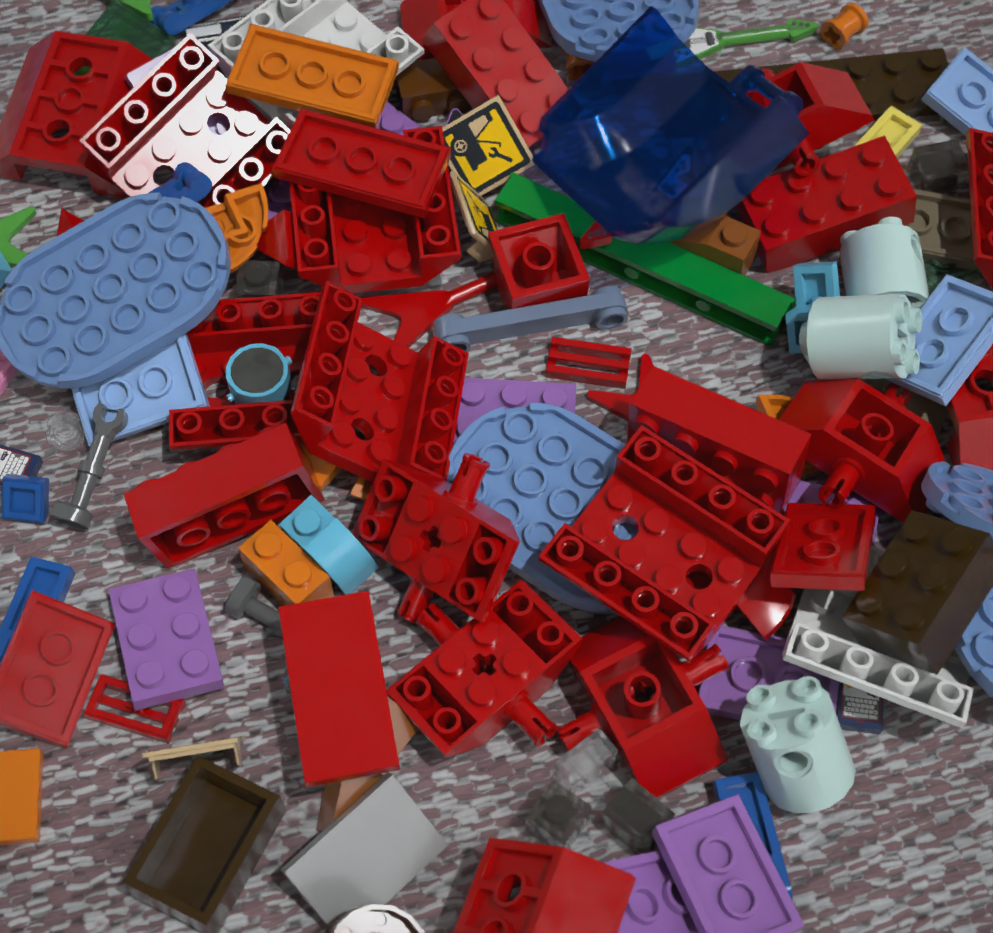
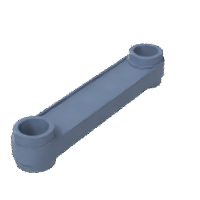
[433,286,628,352]

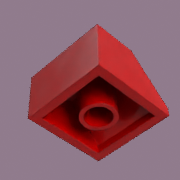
[488,213,590,310]

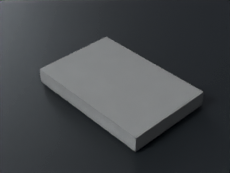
[280,773,448,927]

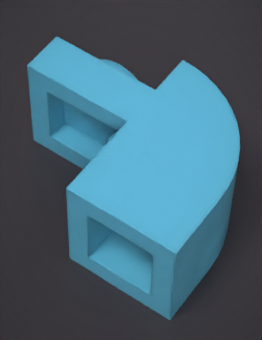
[785,261,840,353]
[279,495,379,595]

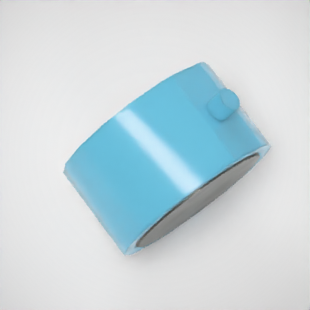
[226,343,292,404]

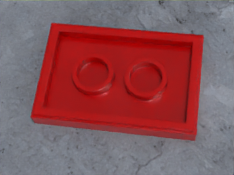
[770,503,876,591]
[0,590,116,749]

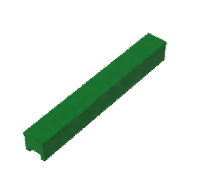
[495,172,796,347]

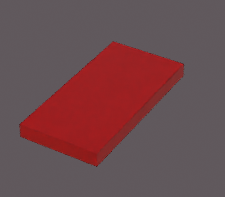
[272,108,451,218]
[278,591,400,788]

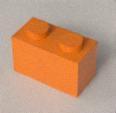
[238,520,334,606]

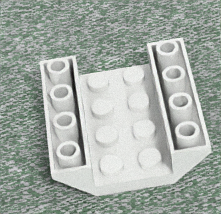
[208,0,424,130]
[782,546,974,729]

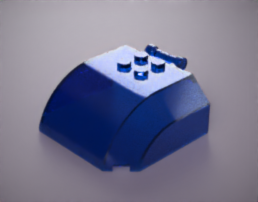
[532,6,810,244]

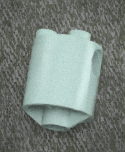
[839,217,930,308]
[799,294,922,379]
[740,676,856,813]

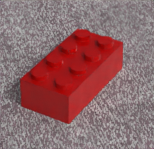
[422,0,582,150]
[737,135,917,274]
[627,366,812,514]
[123,423,326,569]

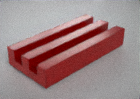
[545,337,632,389]
[83,674,186,744]

